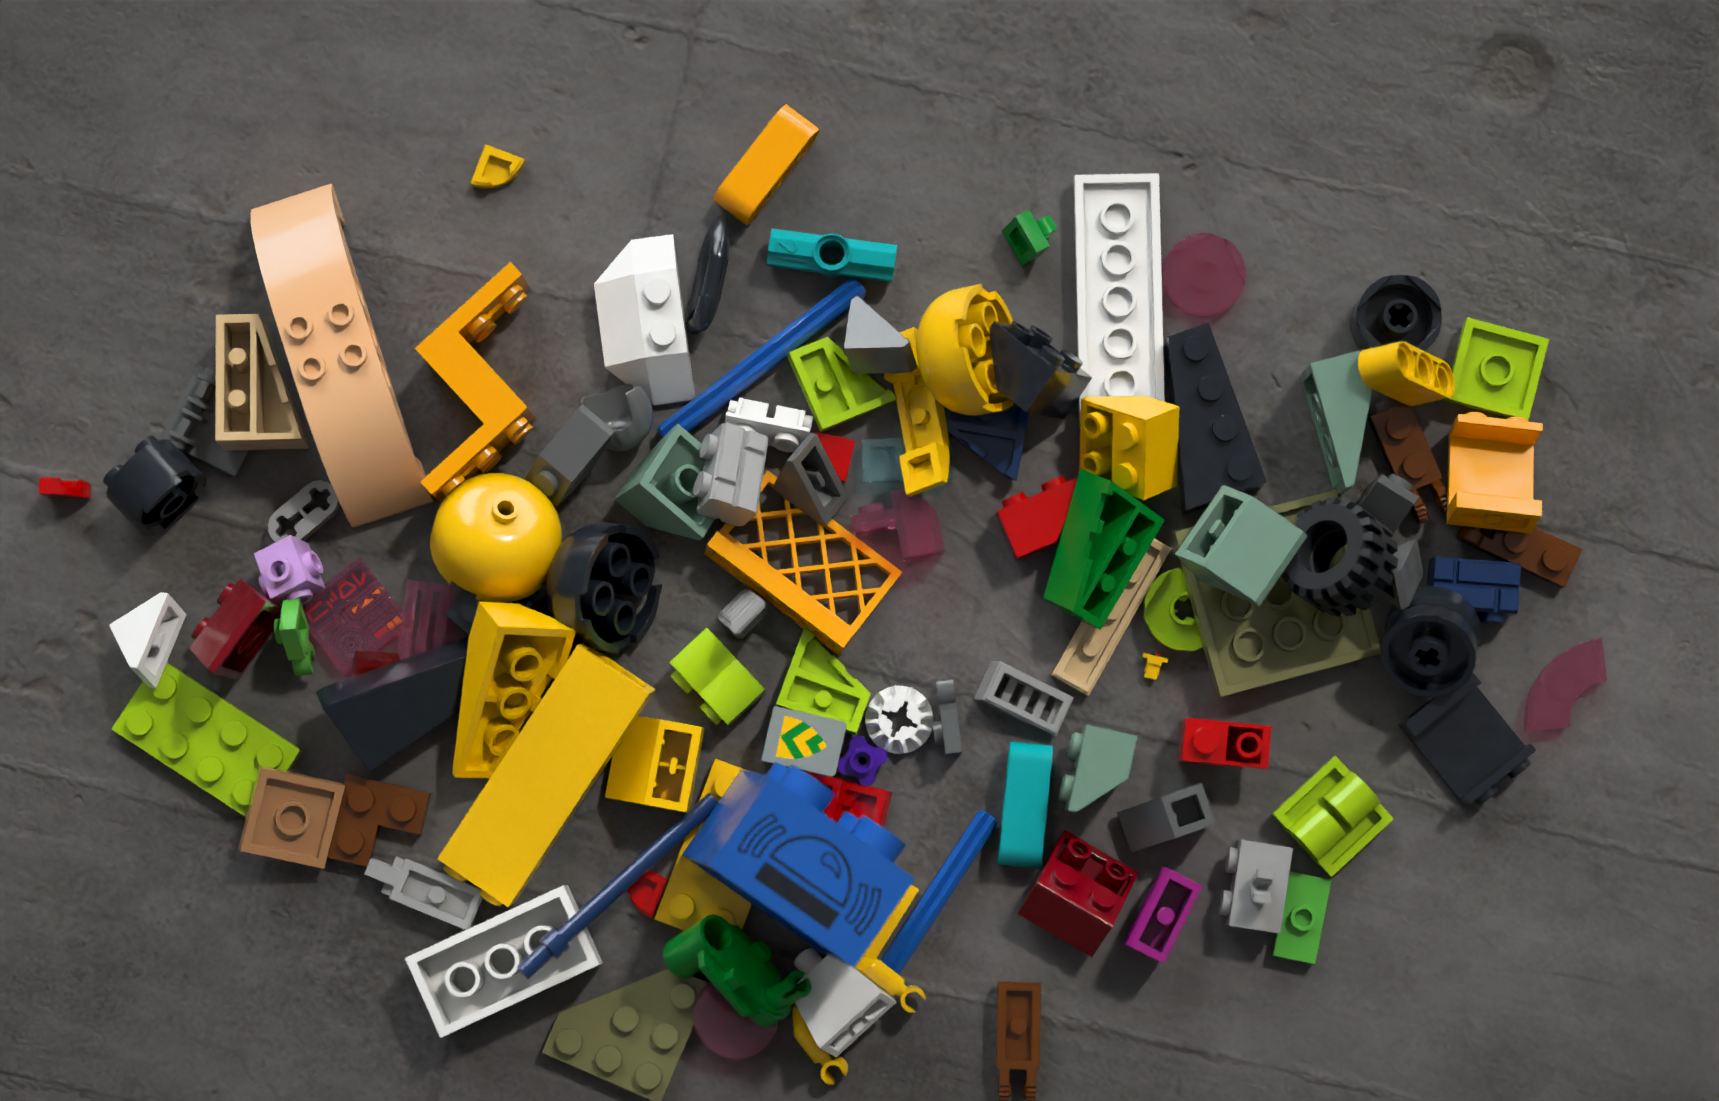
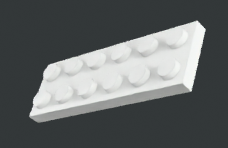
[1074,173,1165,428]

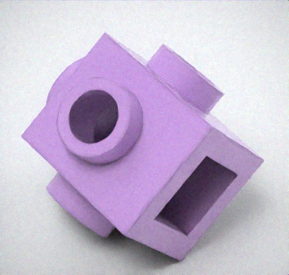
[254,535,325,605]

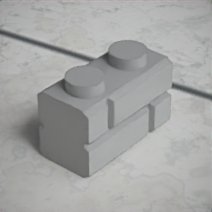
[693,423,769,527]

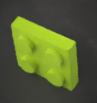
[1443,317,1549,420]

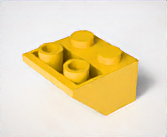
[1079,396,1179,500]
[605,716,705,813]

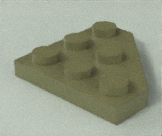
[542,969,712,1101]

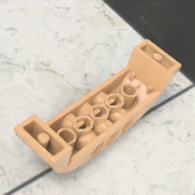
[251,184,434,528]

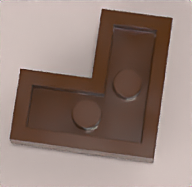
[327,774,432,867]

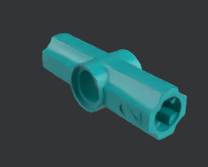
[767,229,897,283]

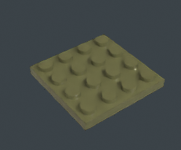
[1172,490,1381,698]

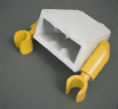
[792,948,926,1085]

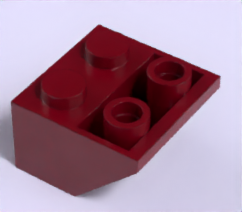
[1018,830,1139,957]

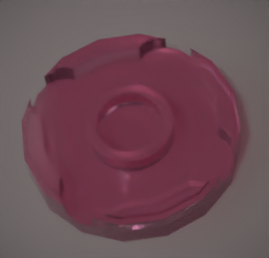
[1162,232,1247,318]
[693,981,778,1059]

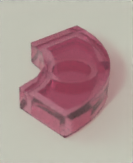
[1524,638,1607,732]

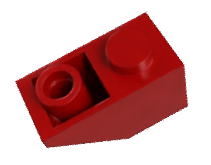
[996,476,1077,562]
[1178,718,1272,769]

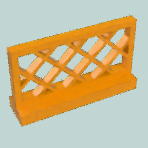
[704,470,902,656]

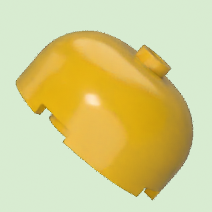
[916,284,1014,416]
[430,473,562,603]

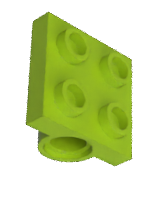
[1271,756,1394,877]

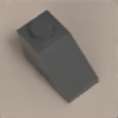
[525,404,615,507]

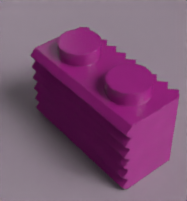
[1123,867,1203,963]

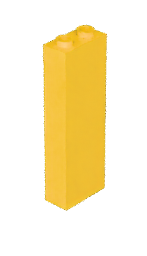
[437,643,656,907]

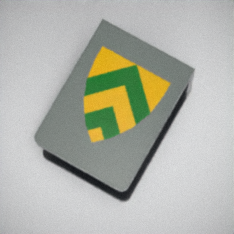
[761,706,847,777]

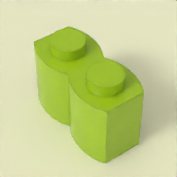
[669,628,767,727]

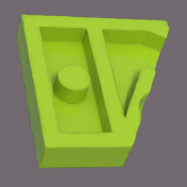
[776,628,871,736]

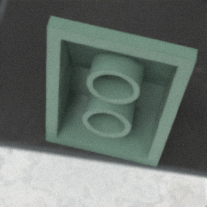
[1300,350,1372,496]

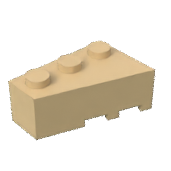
[215,314,309,451]

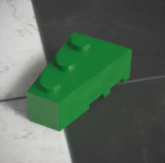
[1043,469,1165,630]

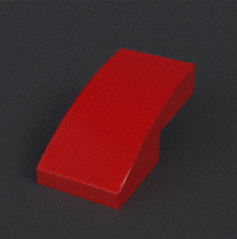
[803,770,893,828]

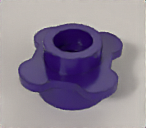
[837,736,887,786]

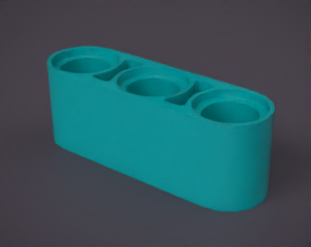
[997,741,1053,869]

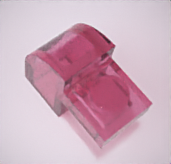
[851,491,945,562]

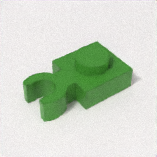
[274,598,316,676]

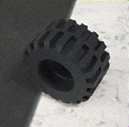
[1281,497,1398,617]

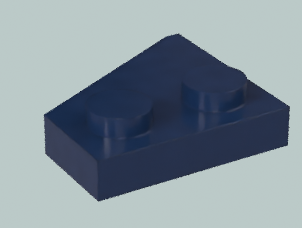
[944,403,1029,481]

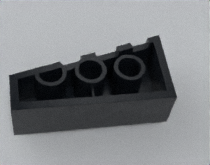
[1164,322,1267,515]

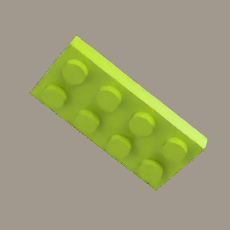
[112,662,303,817]

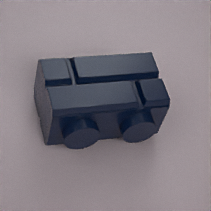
[1427,556,1521,624]

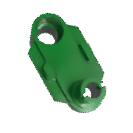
[663,915,812,1027]

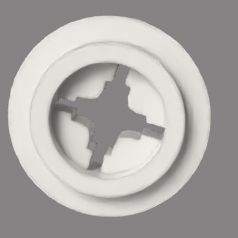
[865,685,933,754]

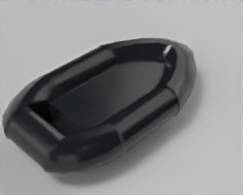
[686,215,730,334]

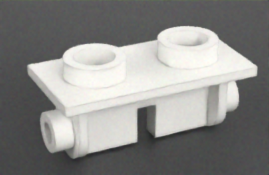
[725,398,813,452]

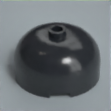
[546,522,662,653]

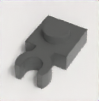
[932,680,963,755]

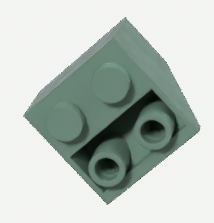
[1175,485,1307,606]
[1058,725,1137,813]

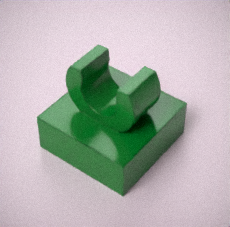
[1002,210,1058,267]

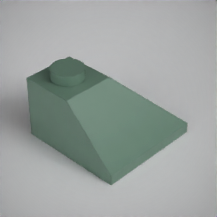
[614,424,715,540]

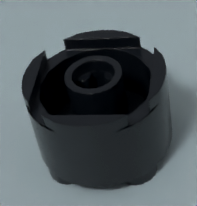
[1349,275,1442,351]
[103,435,207,536]

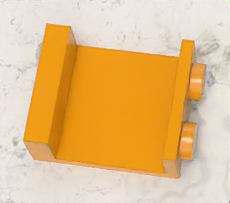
[1447,412,1543,533]

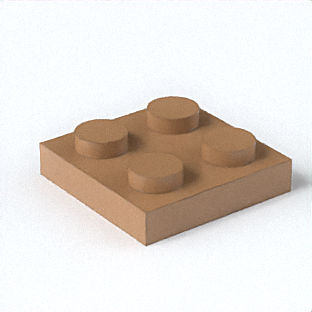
[238,765,345,869]

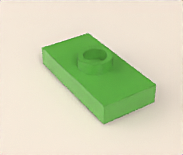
[1272,871,1331,964]

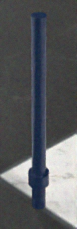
[516,793,718,980]

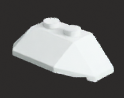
[594,234,695,406]

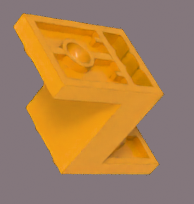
[415,262,536,503]

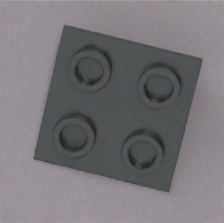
[160,365,250,477]

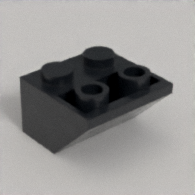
[989,321,1092,419]

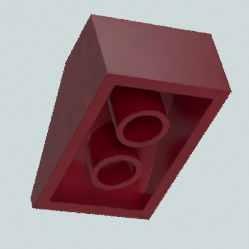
[189,579,282,680]

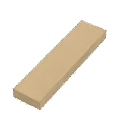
[1051,538,1171,696]

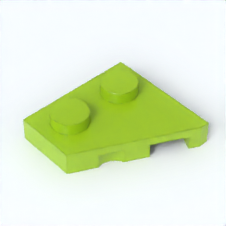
[787,337,896,432]

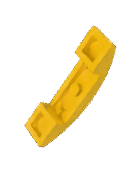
[884,327,950,497]

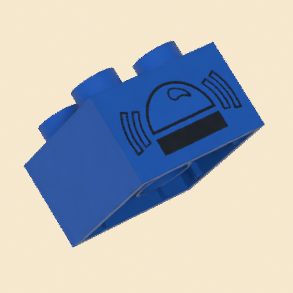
[682,762,915,968]

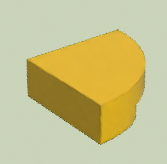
[470,144,526,189]

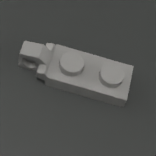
[364,856,483,930]

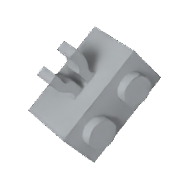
[1219,840,1293,934]

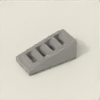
[718,589,768,640]
[974,661,1074,736]

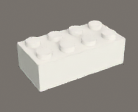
[405,885,603,1038]

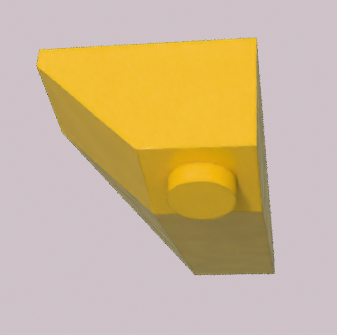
[452,601,576,778]

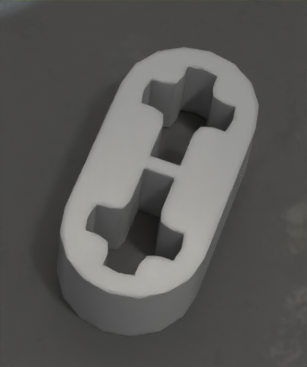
[268,480,341,542]

